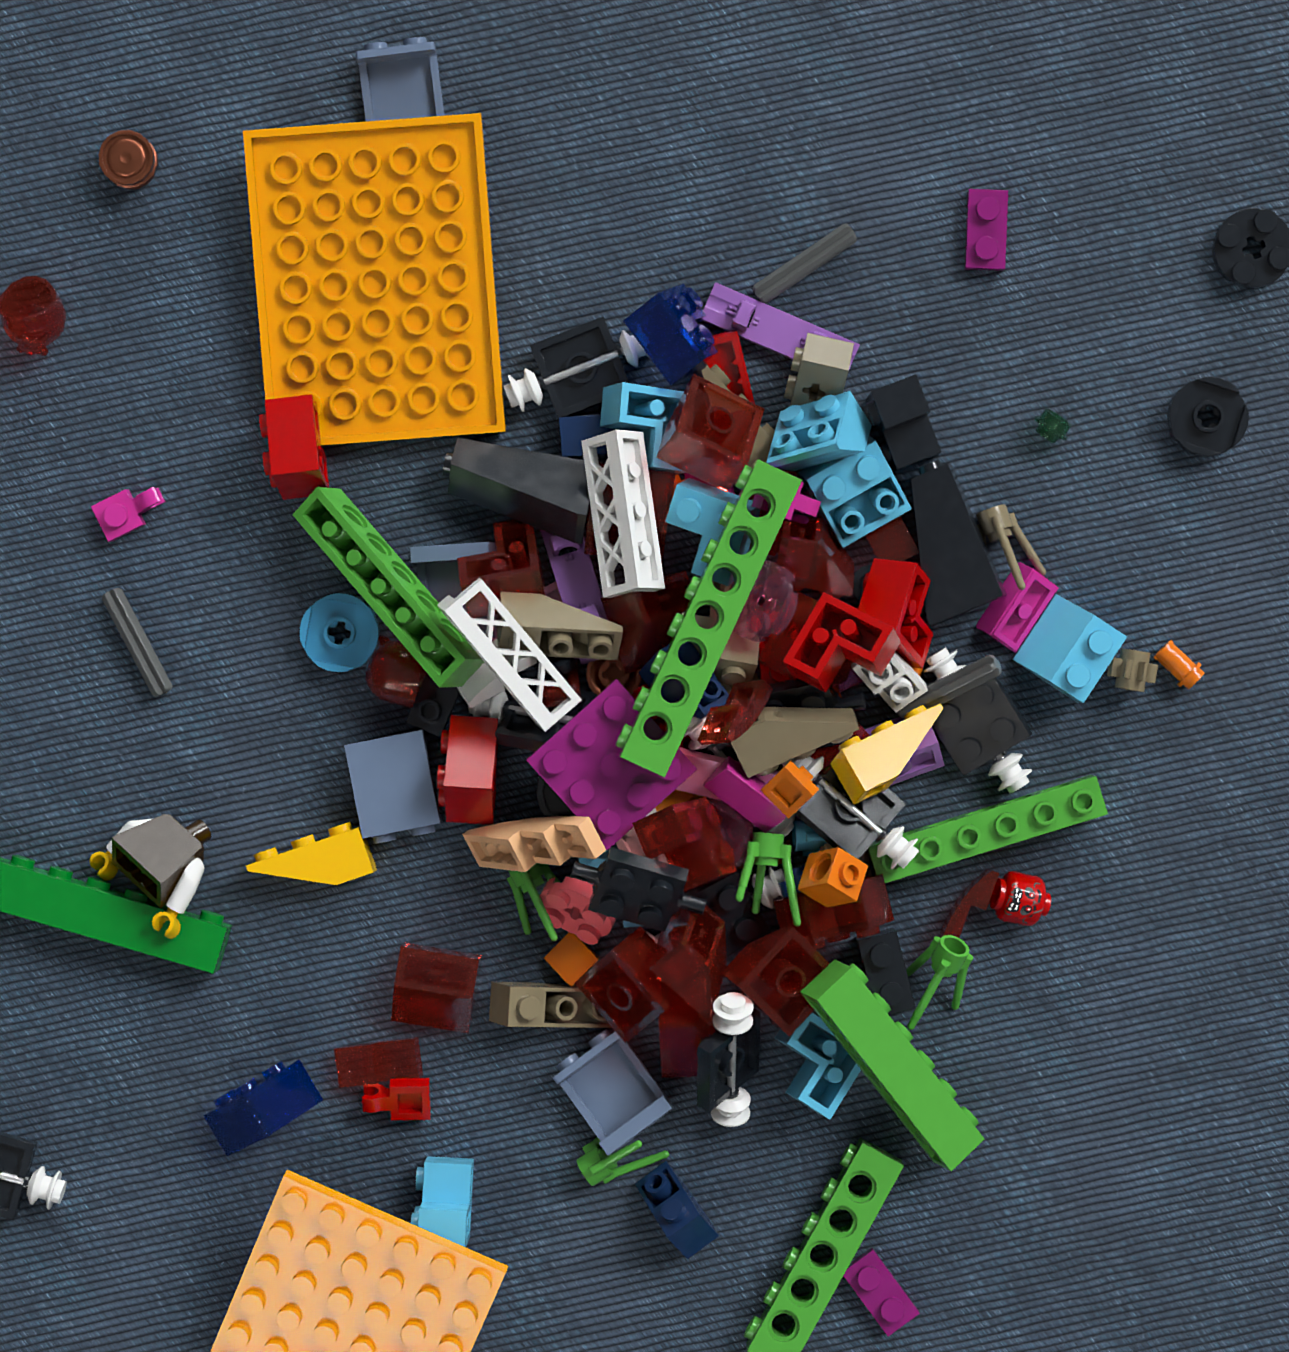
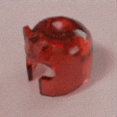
[0,276,67,356]
[366,635,427,708]

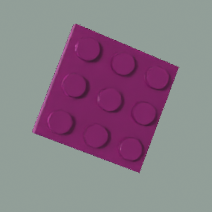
[526,679,697,850]

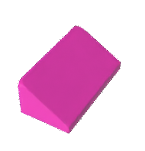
[976,562,1059,653]
[703,756,787,833]

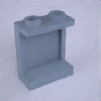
[355,37,445,121]
[410,542,500,638]
[344,730,443,844]
[553,1029,675,1156]

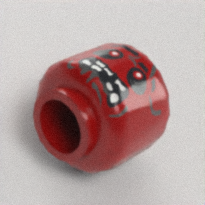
[989,871,1051,926]

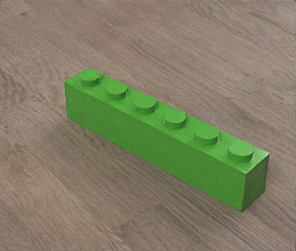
[800,959,984,1171]

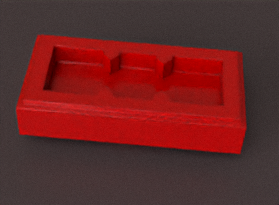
[698,330,756,407]

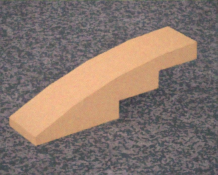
[462,816,606,872]

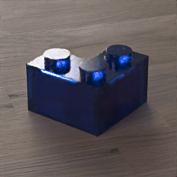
[623,284,718,386]
[203,1059,323,1156]

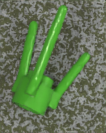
[735,832,801,927]
[507,863,561,941]
[906,935,973,1030]
[577,1137,669,1186]

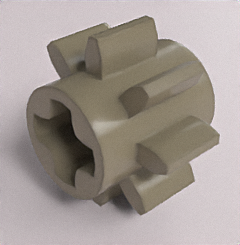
[1107,648,1158,692]

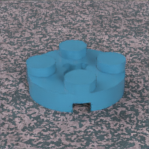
[300,593,380,672]

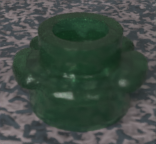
[1034,408,1072,443]

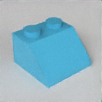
[1012,594,1127,703]

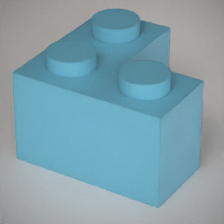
[600,382,695,476]
[665,478,761,586]
[775,1005,861,1120]
[411,1156,474,1247]

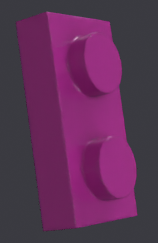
[964,189,1008,271]
[844,1248,920,1337]

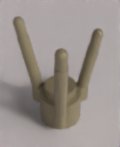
[976,504,1046,590]

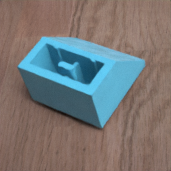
[766,391,872,471]
[798,436,912,548]

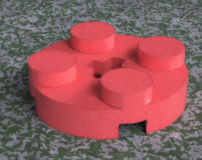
[540,877,617,945]

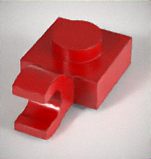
[362,1078,431,1121]

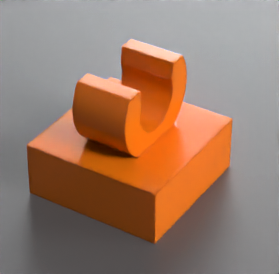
[761,760,819,819]

